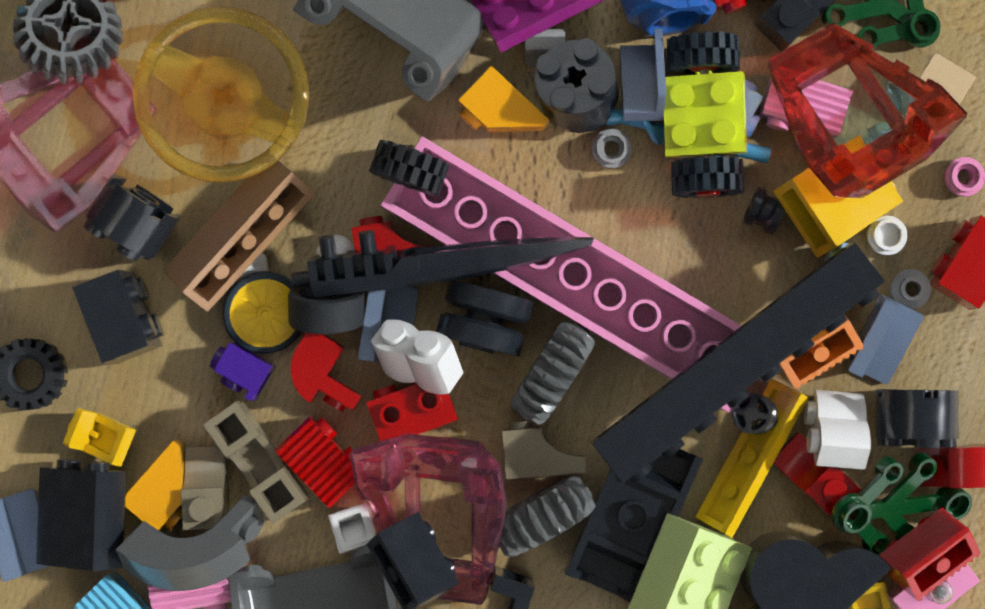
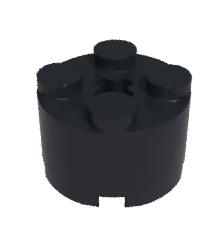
[535,38,619,133]
[83,174,181,261]
[876,389,959,448]

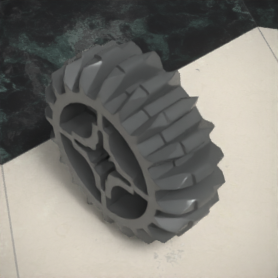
[12,0,123,85]
[511,320,595,425]
[489,476,596,557]

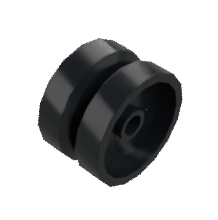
[436,280,534,357]

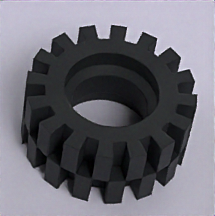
[369,140,449,196]
[0,338,68,410]

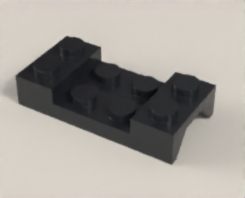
[564,449,703,603]

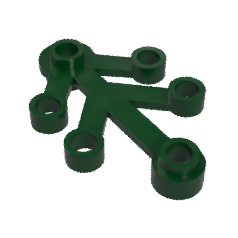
[821,0,941,52]
[831,453,972,555]

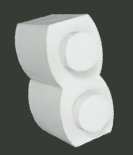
[371,320,464,394]
[804,390,871,470]

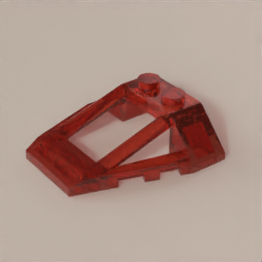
[768,23,968,199]

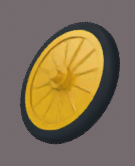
[222,271,302,354]

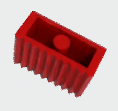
[274,416,366,508]
[878,507,981,601]

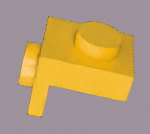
[63,408,136,467]

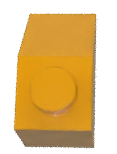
[458,66,549,133]
[125,439,186,531]

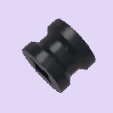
[742,187,785,235]
[732,394,778,434]

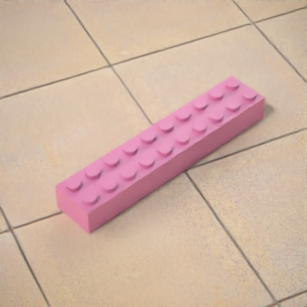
[381,136,741,412]

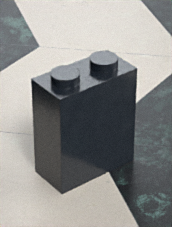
[36,459,126,571]

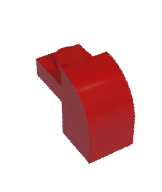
[291,332,363,412]
[917,444,985,488]

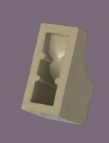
[502,420,586,479]
[181,445,230,530]

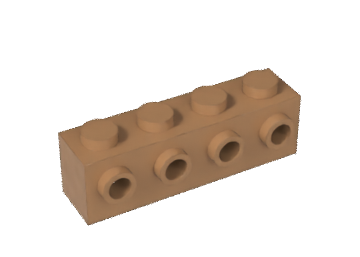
[163,153,315,312]

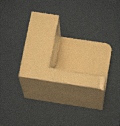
[907,53,976,116]

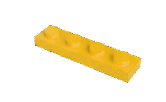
[695,378,809,538]

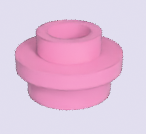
[944,157,985,197]

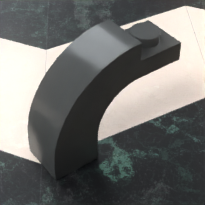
[116,494,265,591]

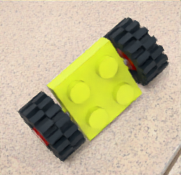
[664,31,747,198]

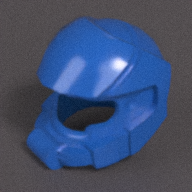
[620,0,716,36]

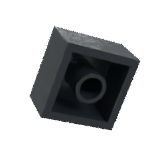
[72,269,164,364]

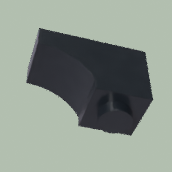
[755,0,835,52]

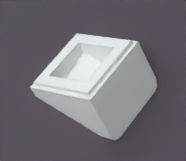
[328,503,376,554]

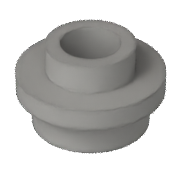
[592,129,631,169]
[890,269,931,309]

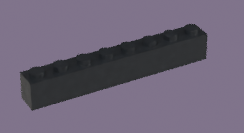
[591,242,885,483]

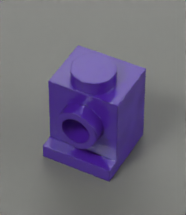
[209,343,276,401]

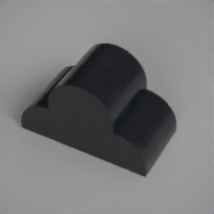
[740,532,891,609]

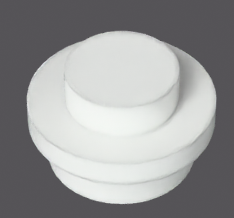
[867,216,907,255]

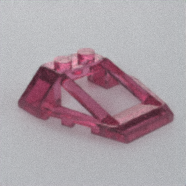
[0,59,157,233]
[350,434,506,605]

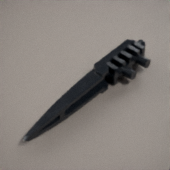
[291,230,594,297]

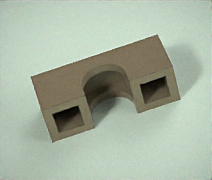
[203,400,310,524]

